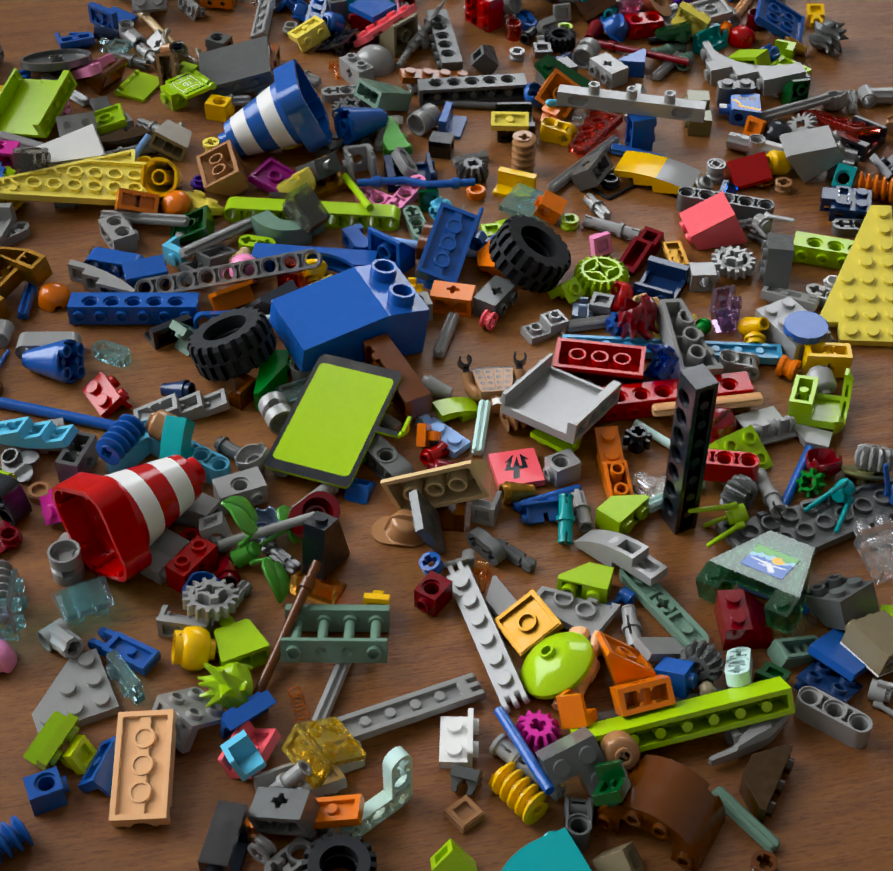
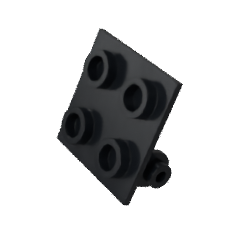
[315,28,358,57]

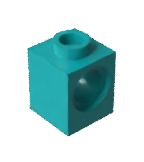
[831,162,858,188]

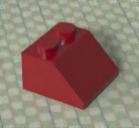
[714,589,774,650]

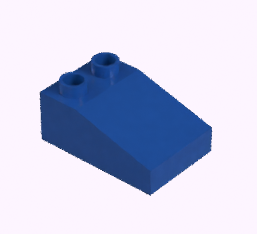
[269,259,430,372]

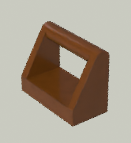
[85,57,128,95]

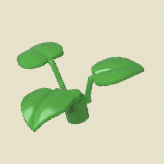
[220,496,303,604]

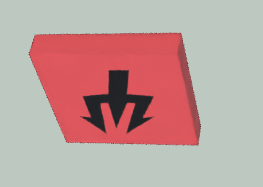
[488,447,545,489]

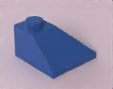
[367,226,416,274]

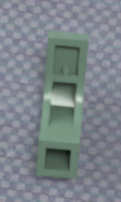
[251,210,325,246]

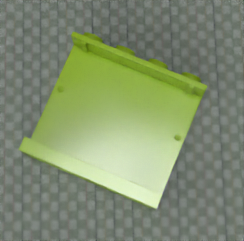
[0,68,77,138]

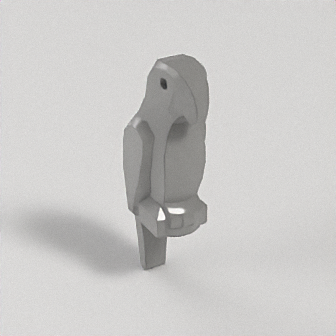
[709,715,790,766]

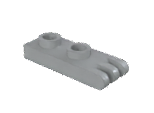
[760,286,821,312]

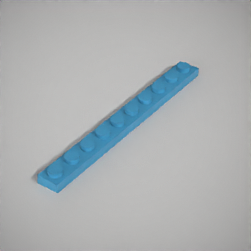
[562,334,782,365]

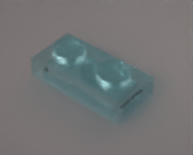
[105,649,145,705]

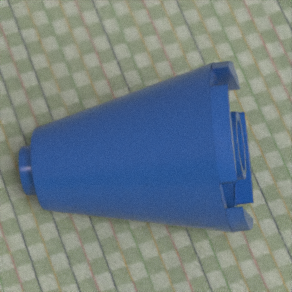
[334,107,388,145]

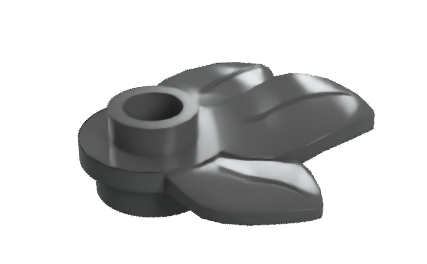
[0,448,40,483]

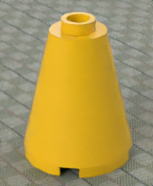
[140,157,184,197]

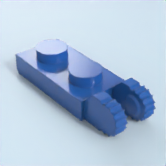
[87,627,161,676]

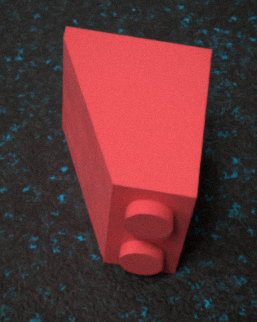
[679,191,748,251]

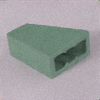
[353,77,413,111]

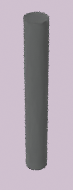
[444,100,496,110]

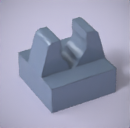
[571,297,593,320]

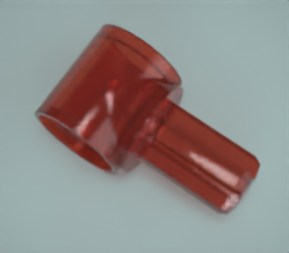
[505,14,522,41]

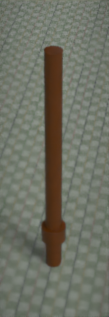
[252,560,322,695]

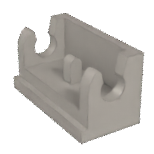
[156,605,217,639]

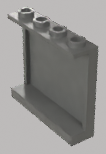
[199,35,275,102]

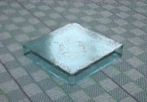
[499,182,545,220]

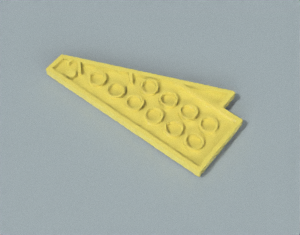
[0,149,148,206]
[820,205,893,347]

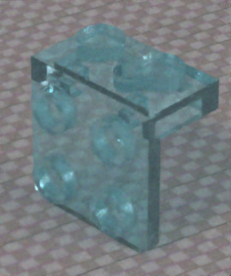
[0,569,29,641]

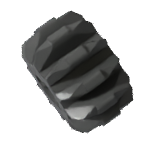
[456,156,489,184]
[719,474,758,511]
[679,639,726,686]

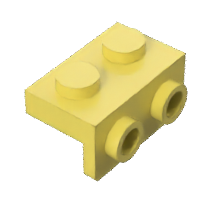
[671,1,711,37]
[184,190,224,216]

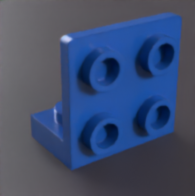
[87,2,138,30]

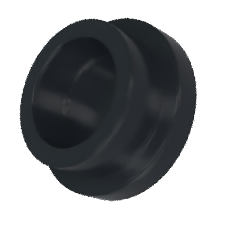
[601,173,620,191]

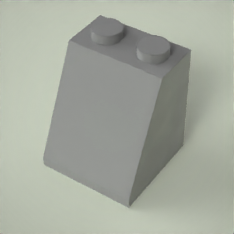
[779,125,846,183]

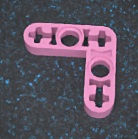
[70,53,115,80]
[355,174,426,215]

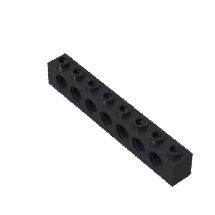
[660,364,719,535]

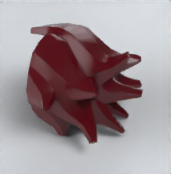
[617,294,659,341]

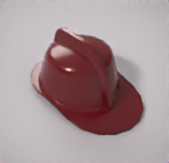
[710,407,742,444]
[287,491,341,539]

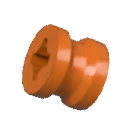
[775,354,801,381]

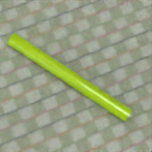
[341,173,374,212]

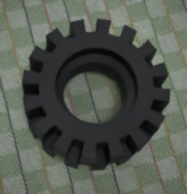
[545,25,576,54]

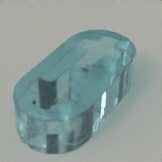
[92,340,131,367]

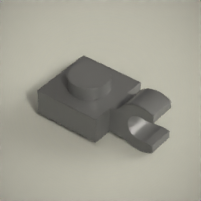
[533,35,553,59]

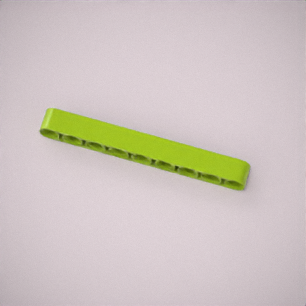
[223,197,401,231]

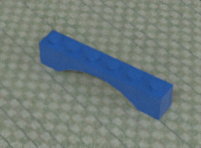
[252,243,378,273]

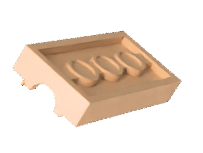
[109,709,178,827]

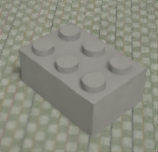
[754,296,831,361]

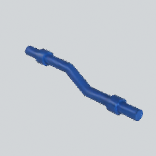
[357,176,475,189]

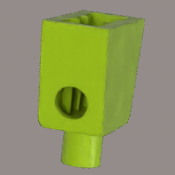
[214,616,270,668]

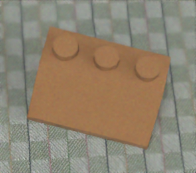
[196,139,250,197]

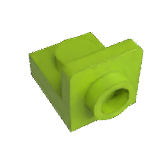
[547,276,585,304]

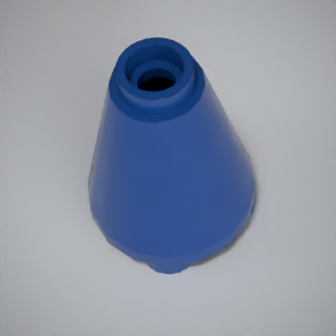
[21,339,85,384]

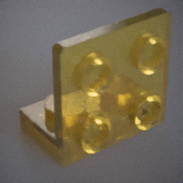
[281,717,367,789]

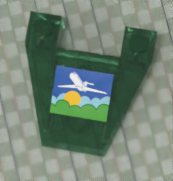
[695,530,816,635]

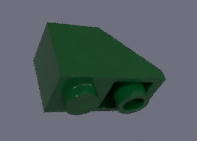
[781,78,811,113]

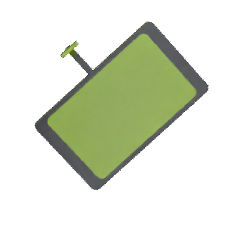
[264,354,412,489]

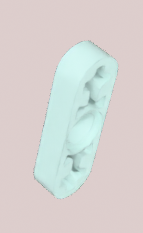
[725,647,753,687]

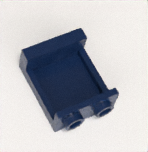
[384,153,438,193]
[633,255,690,300]

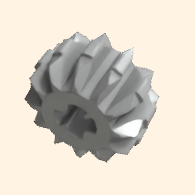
[854,443,893,473]

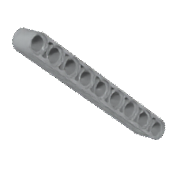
[135,249,323,292]

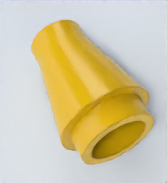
[738,317,769,336]

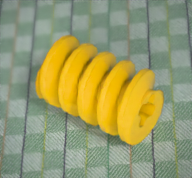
[488,761,548,825]

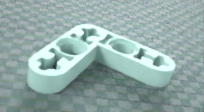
[339,746,413,838]

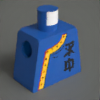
[718,94,762,126]

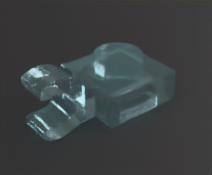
[98,37,131,55]

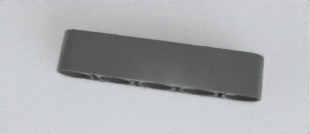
[676,187,775,221]

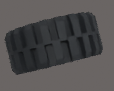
[489,215,571,293]
[187,307,277,382]

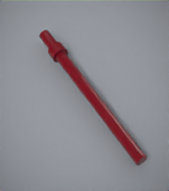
[597,40,691,66]

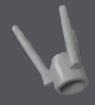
[751,212,796,239]
[867,679,893,717]

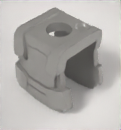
[341,144,378,182]

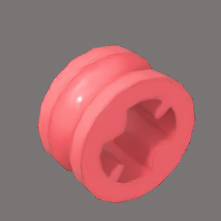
[479,309,498,331]

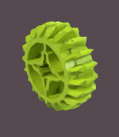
[573,255,629,298]

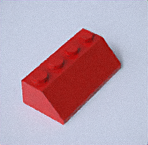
[553,337,646,381]

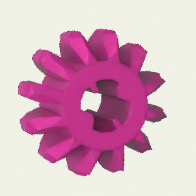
[516,709,561,757]

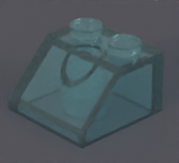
[50,576,115,626]

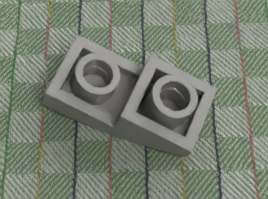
[520,309,569,345]

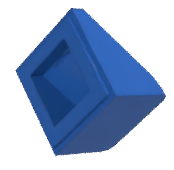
[344,477,376,505]

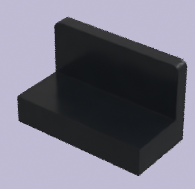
[144,313,193,350]

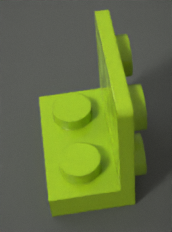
[709,424,773,473]

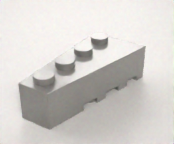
[656,298,724,379]

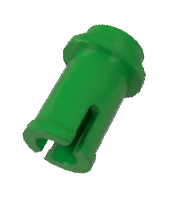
[695,318,712,334]

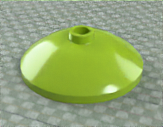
[520,632,594,699]

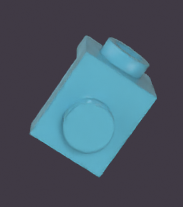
[162,236,187,268]

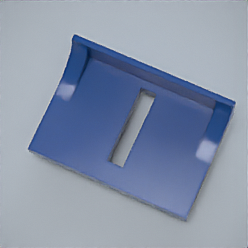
[220,690,277,739]

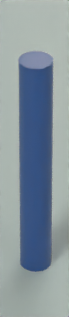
[512,484,582,512]

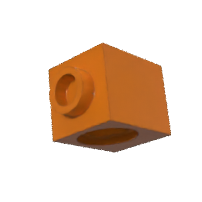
[533,190,567,226]

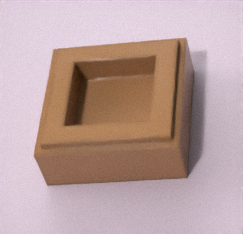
[444,795,485,834]

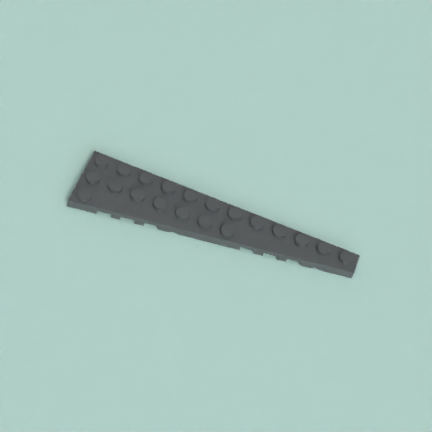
[715,477,893,578]

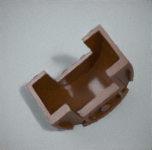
[593,755,726,871]

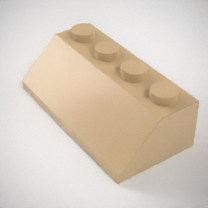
[380,459,492,511]

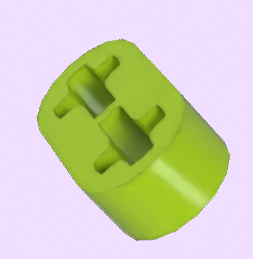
[238,234,276,254]

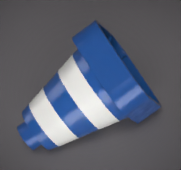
[218,59,333,157]

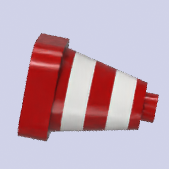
[51,455,206,582]

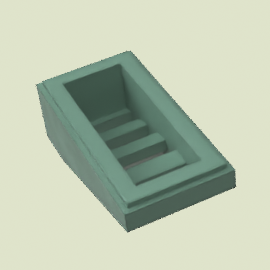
[767,635,818,670]

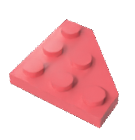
[353,3,418,48]

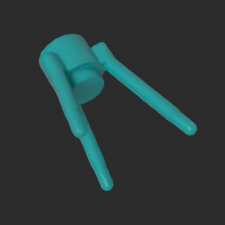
[804,478,856,533]

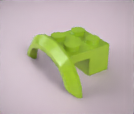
[788,368,854,435]

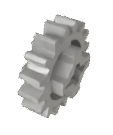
[711,245,756,280]
[182,577,239,622]

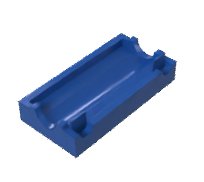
[414,202,480,283]

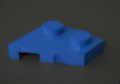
[54,32,96,49]

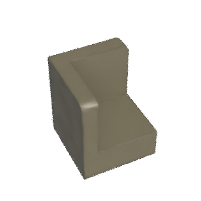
[593,841,645,871]

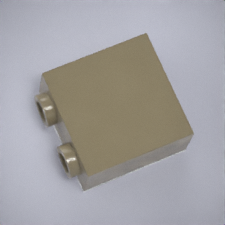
[840,610,893,678]

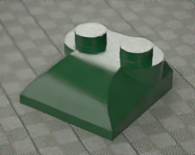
[655,20,693,43]
[170,205,215,245]

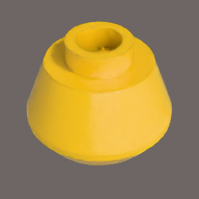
[301,259,328,284]

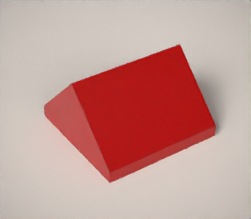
[724,151,773,190]

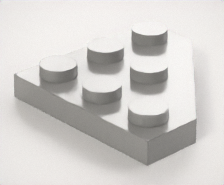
[32,648,120,733]

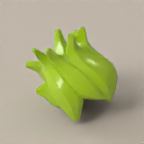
[198,662,253,709]

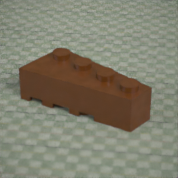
[362,333,433,420]

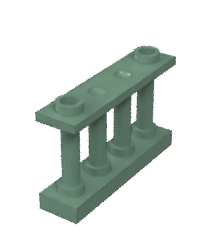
[280,604,390,663]

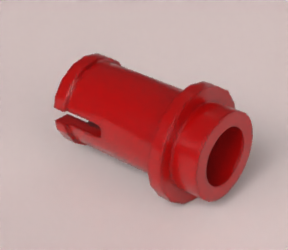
[419,441,450,466]

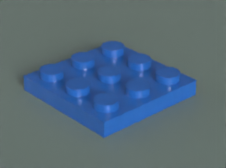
[754,0,805,43]

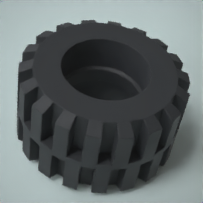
[301,831,377,871]

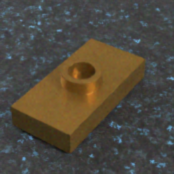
[311,172,348,200]
[660,241,689,266]

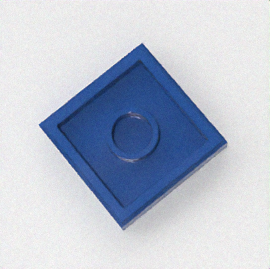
[348,0,397,22]
[807,628,868,682]

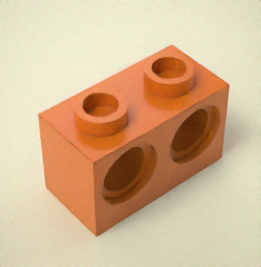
[114,188,160,213]

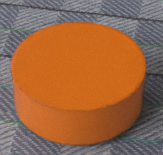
[466,184,486,201]

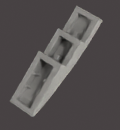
[67,259,136,292]
[133,388,231,421]

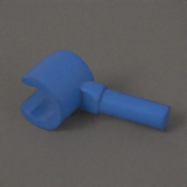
[606,587,636,606]

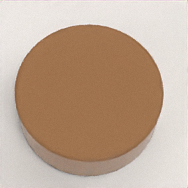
[27,482,51,505]

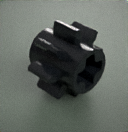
[623,425,652,454]

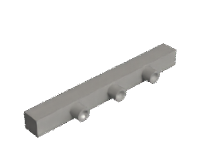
[557,81,707,123]

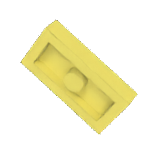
[491,111,529,131]

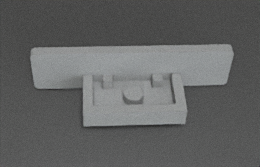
[252,740,365,798]

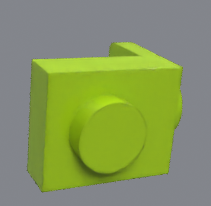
[160,84,189,111]

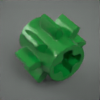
[796,468,828,498]

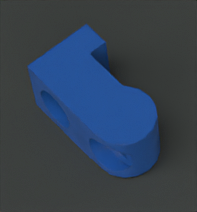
[342,223,368,250]

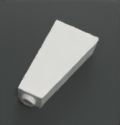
[28,124,106,170]

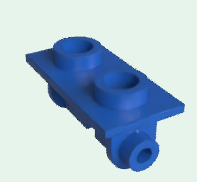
[518,496,559,525]

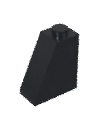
[302,511,350,581]

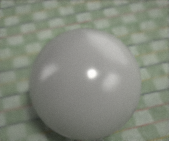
[357,44,395,77]

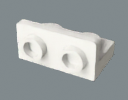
[439,708,479,769]

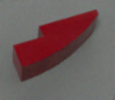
[618,226,665,275]

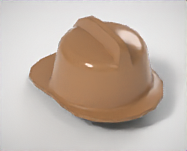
[643,0,672,17]
[371,509,425,547]

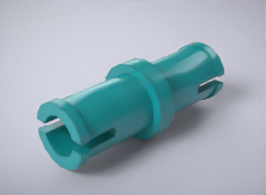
[556,493,575,545]

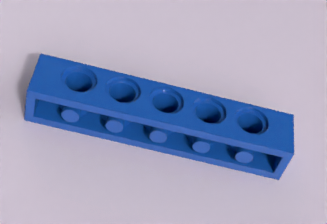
[67,292,201,325]

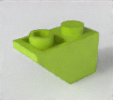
[595,494,649,534]
[557,562,614,604]

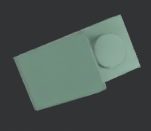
[169,320,195,356]

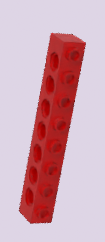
[597,371,754,423]

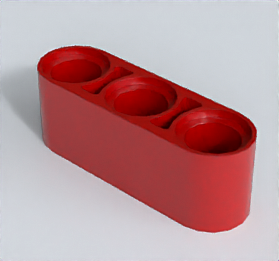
[704,449,760,483]

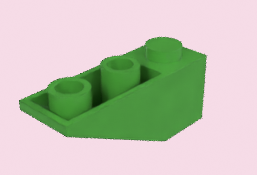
[383,117,413,164]

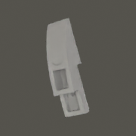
[574,530,668,587]

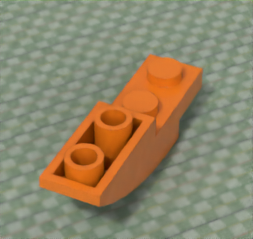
[593,426,634,499]

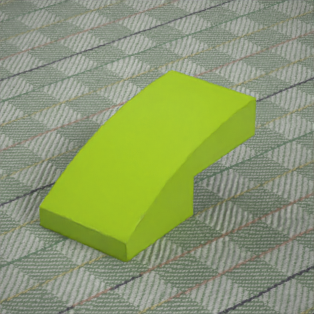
[432,397,478,423]

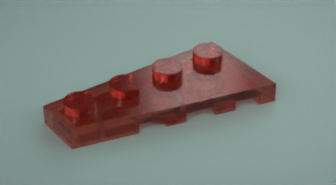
[568,109,623,156]
[800,109,881,138]

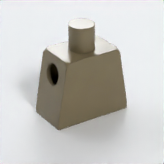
[148,120,192,162]

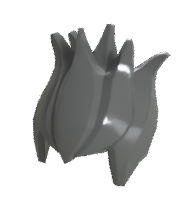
[808,20,849,57]

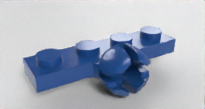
[292,0,326,22]

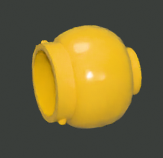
[171,626,216,671]

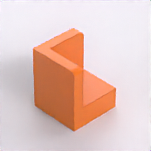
[556,689,598,729]

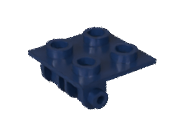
[794,661,863,703]

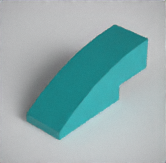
[159,415,195,459]

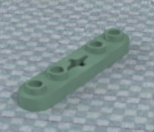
[619,567,709,647]

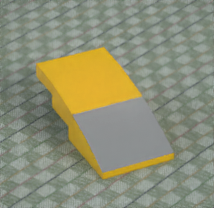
[614,150,702,194]

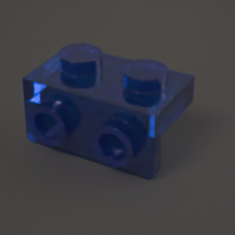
[643,343,680,381]

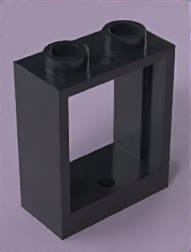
[198,800,252,871]

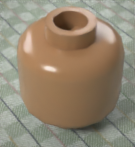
[145,409,178,442]
[600,730,640,771]

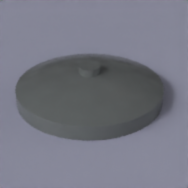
[19,49,92,75]

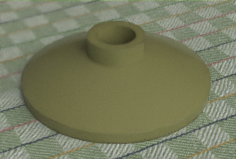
[841,465,884,485]

